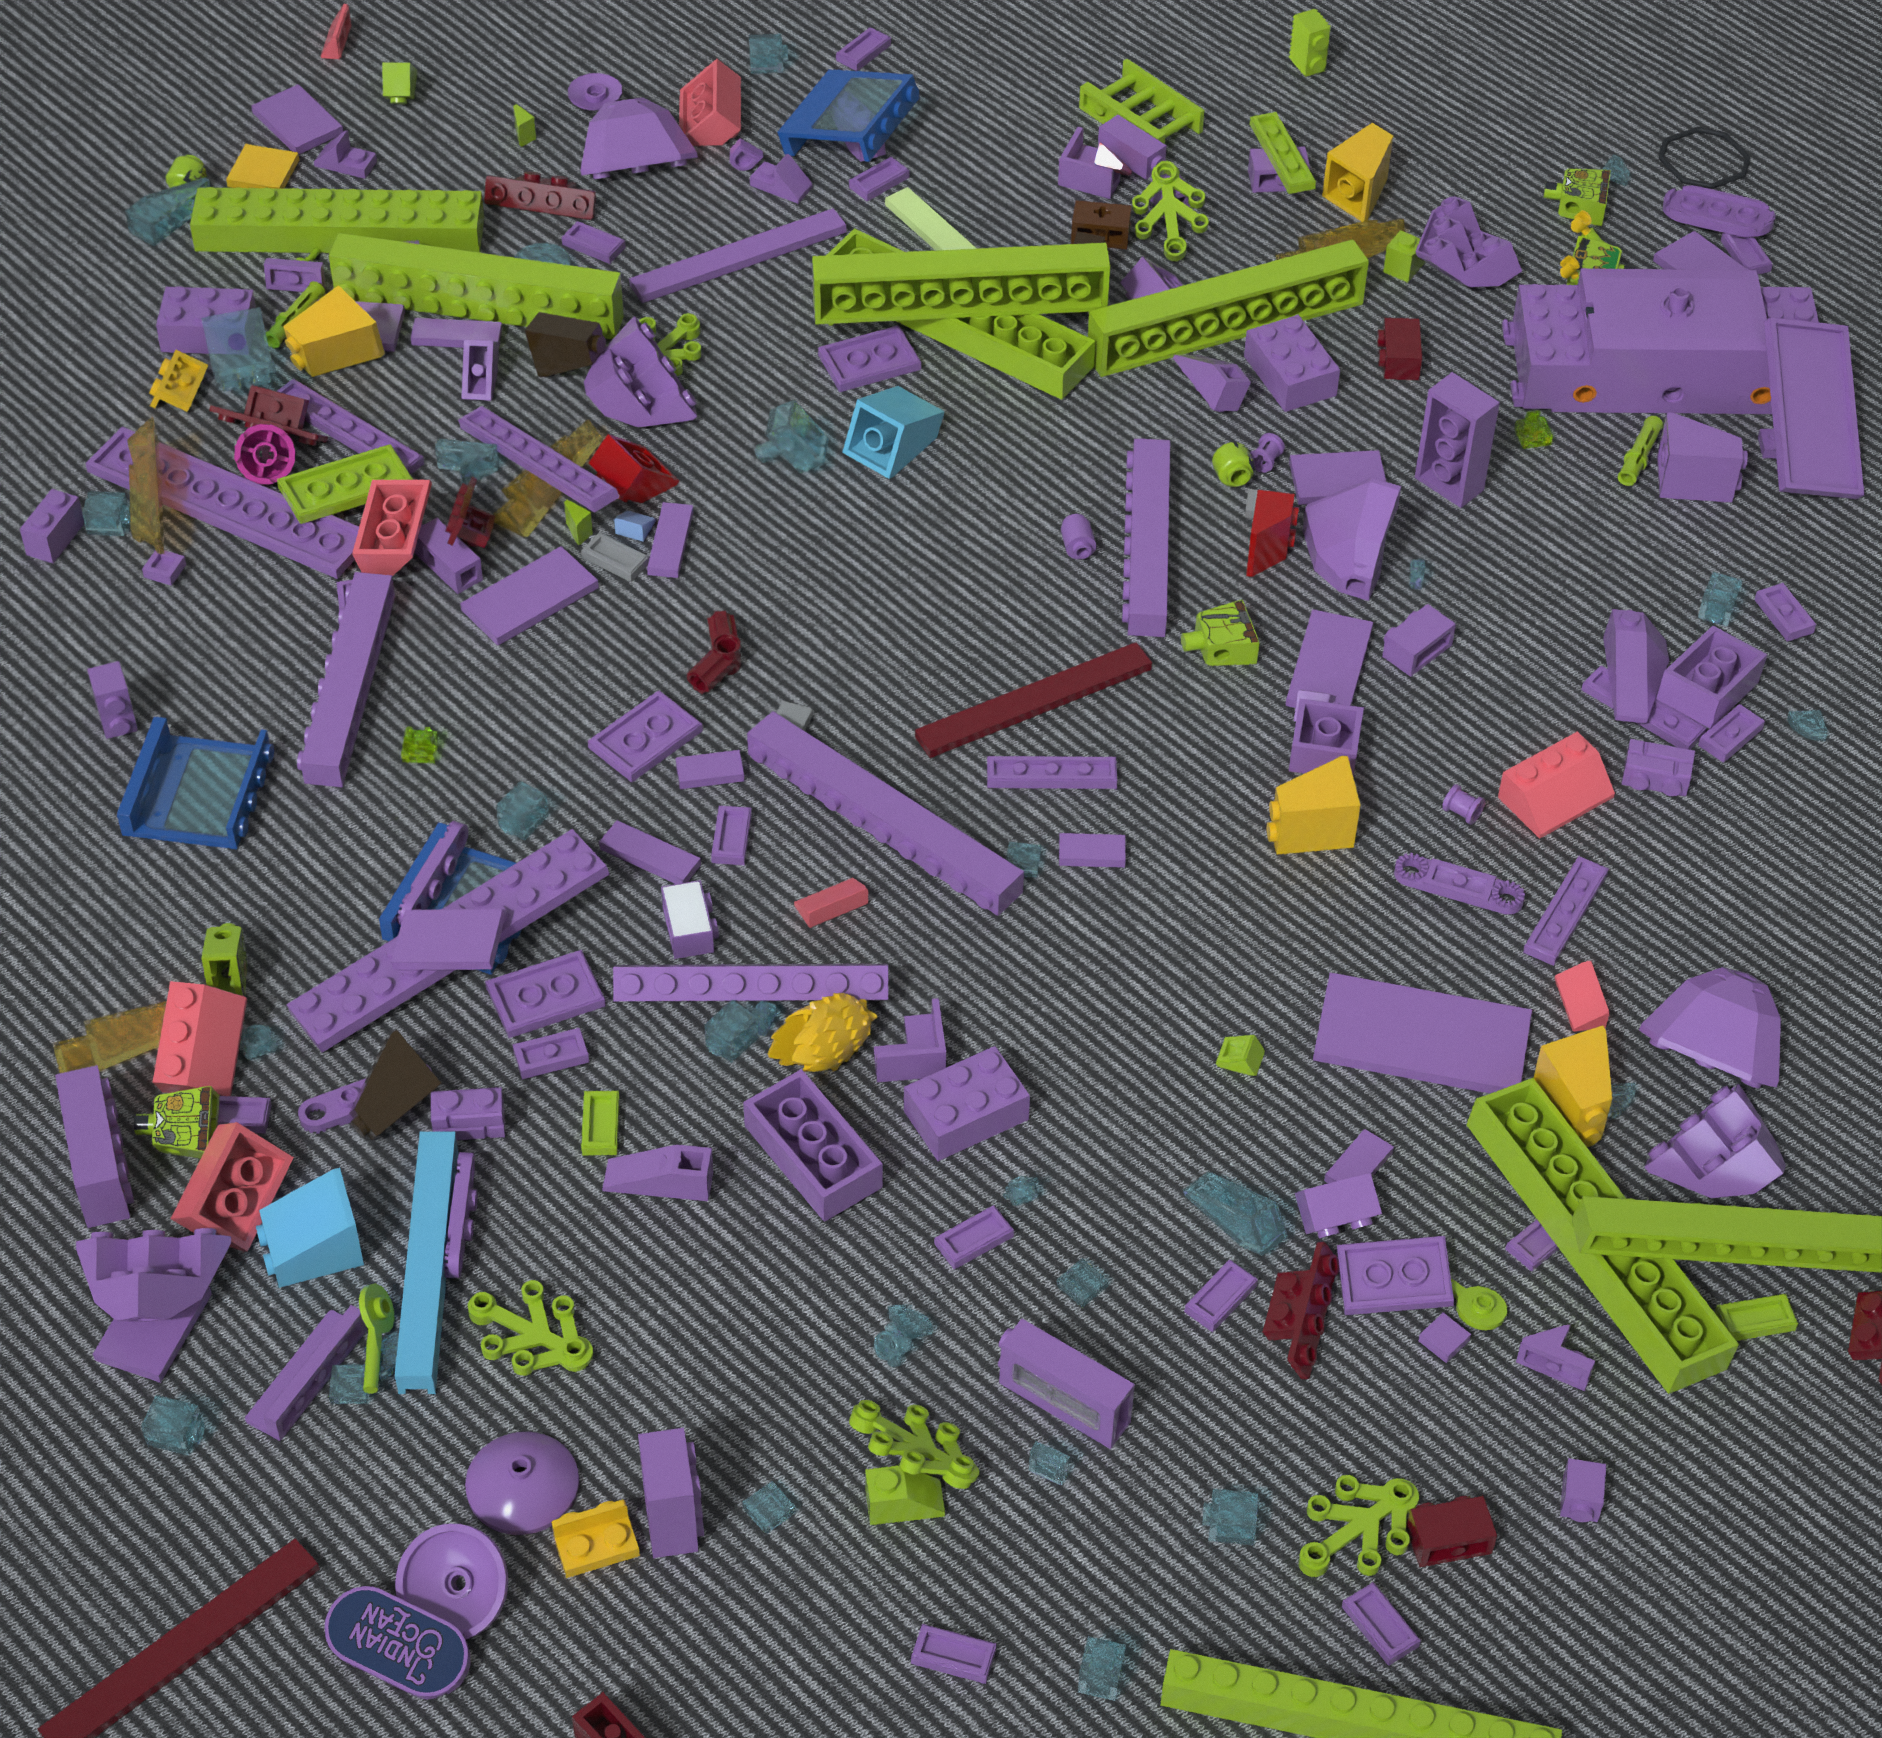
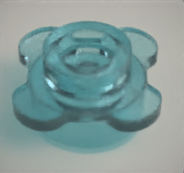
[240,1024,278,1060]
[1003,1176,1039,1206]
[874,1323,912,1367]

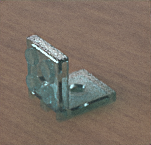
[201,307,276,392]

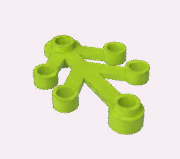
[1132,161,1209,261]
[639,313,701,376]
[468,1280,593,1376]
[849,1400,979,1489]
[1298,1475,1419,1577]

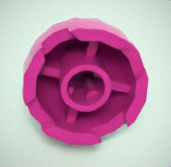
[234,424,296,485]

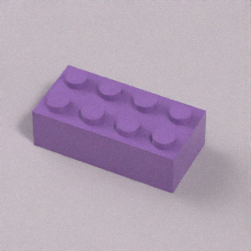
[1415,372,1500,508]
[55,1065,134,1228]
[743,1069,883,1222]

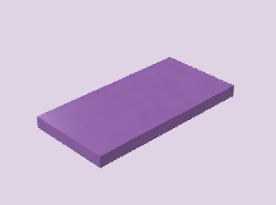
[1764,317,1864,499]
[1313,973,1532,1093]

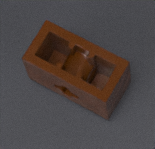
[1071,200,1132,249]

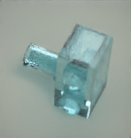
[755,400,829,473]

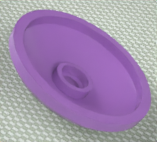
[465,1432,579,1535]
[395,1524,508,1640]

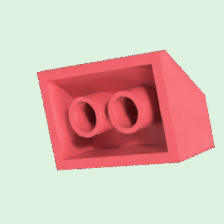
[679,59,741,146]
[352,480,432,576]
[1498,731,1615,839]
[153,981,247,1096]
[171,1122,294,1252]

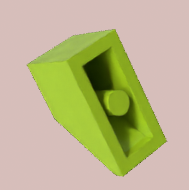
[382,62,417,104]
[1383,230,1425,283]
[865,1465,945,1525]

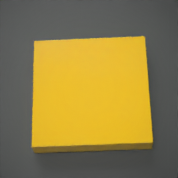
[226,144,299,189]

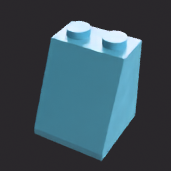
[842,386,945,479]
[256,1168,364,1288]

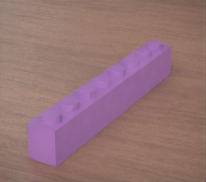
[1122,439,1170,637]
[297,572,395,787]
[613,964,888,1001]

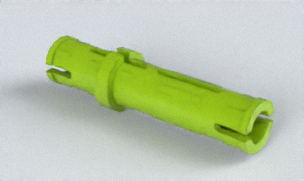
[263,281,325,348]
[1618,416,1663,486]

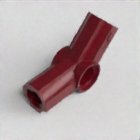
[687,610,741,694]

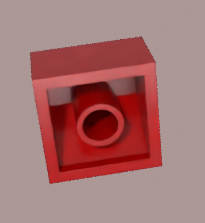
[589,434,680,504]
[1246,490,1299,577]

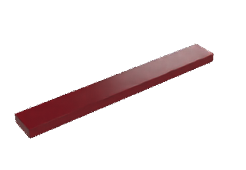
[915,642,1152,758]
[37,1538,320,1738]

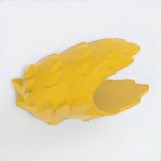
[767,993,877,1072]

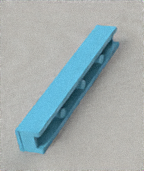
[395,1132,458,1394]

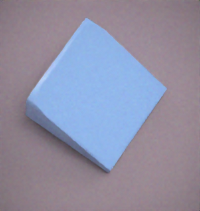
[614,510,656,542]

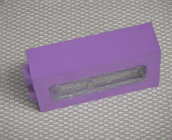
[998,1318,1135,1449]

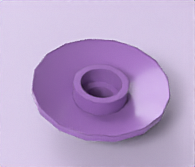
[568,73,622,110]

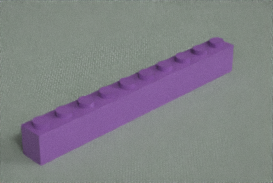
[747,711,1024,916]

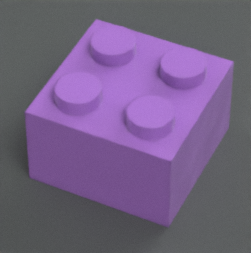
[1289,698,1364,776]

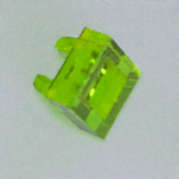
[1514,410,1553,449]
[401,726,438,763]

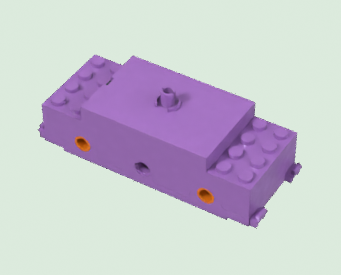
[1502,268,1819,414]

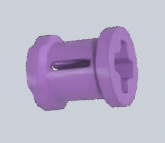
[1250,433,1285,473]
[1442,784,1486,825]

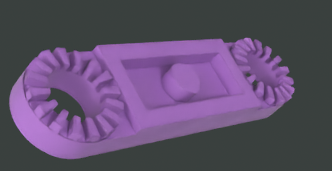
[397,821,468,925]
[1394,853,1525,915]
[298,1064,432,1134]
[444,1152,477,1278]

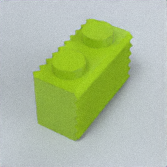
[1288,9,1331,77]

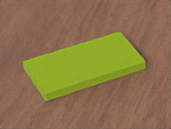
[277,444,413,524]

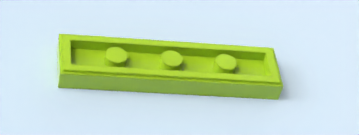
[1249,112,1316,194]

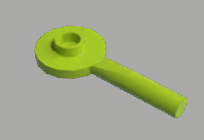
[1451,1278,1507,1331]
[359,1283,394,1394]

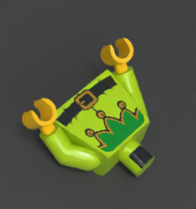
[1560,210,1636,285]

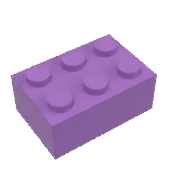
[156,286,257,355]
[1244,315,1340,412]
[1656,626,1767,729]
[904,1046,1030,1161]
[638,1428,704,1558]

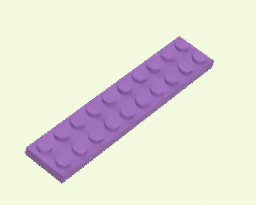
[85,427,359,579]
[286,829,610,1053]

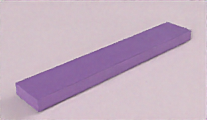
[277,379,424,475]

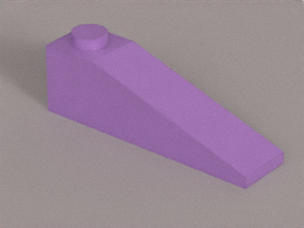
[1603,609,1669,724]

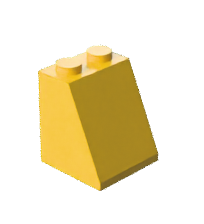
[1322,123,1393,223]
[283,285,385,377]
[1266,756,1361,855]
[1533,1025,1612,1147]

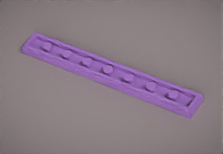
[629,208,847,303]
[458,406,619,512]

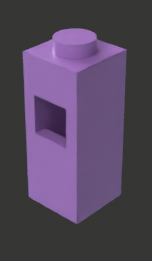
[1098,115,1167,179]
[414,518,483,594]

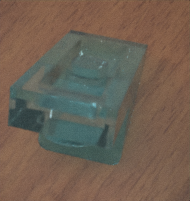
[435,439,499,485]

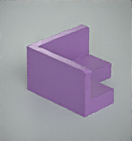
[1058,127,1120,199]
[874,998,946,1082]

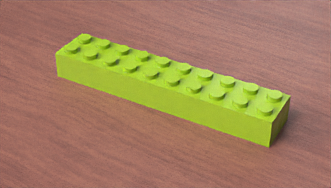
[190,187,484,253]
[827,228,1095,400]
[329,233,624,339]
[1088,239,1369,377]
[812,243,1110,324]
[1466,1078,1739,1394]

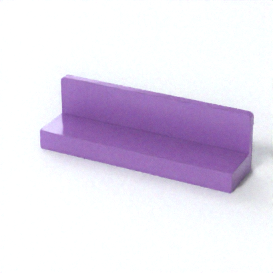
[245,1305,367,1441]

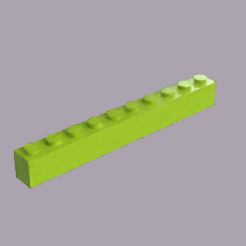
[1572,1196,1882,1273]
[1160,1649,1562,1738]

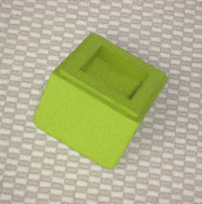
[513,104,536,147]
[564,499,593,545]
[1216,1035,1265,1076]

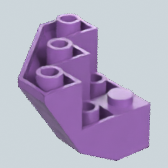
[581,97,698,179]
[1415,196,1522,287]
[584,317,697,427]
[1302,478,1401,601]
[1639,967,1781,1088]
[1645,1084,1786,1198]
[76,1228,231,1322]

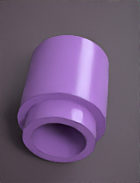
[1061,514,1096,559]

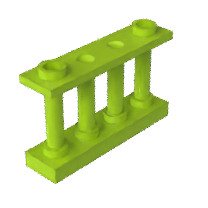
[1079,59,1205,144]

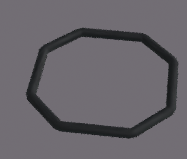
[1658,127,1751,189]

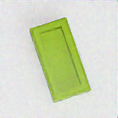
[581,1091,620,1156]
[1715,1294,1798,1341]

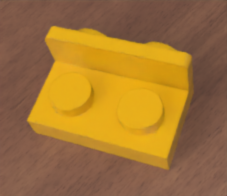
[149,350,208,412]
[552,1500,640,1578]

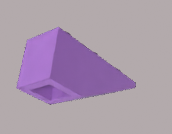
[1173,355,1251,412]
[602,1145,713,1201]

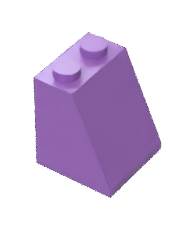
[1657,412,1748,502]

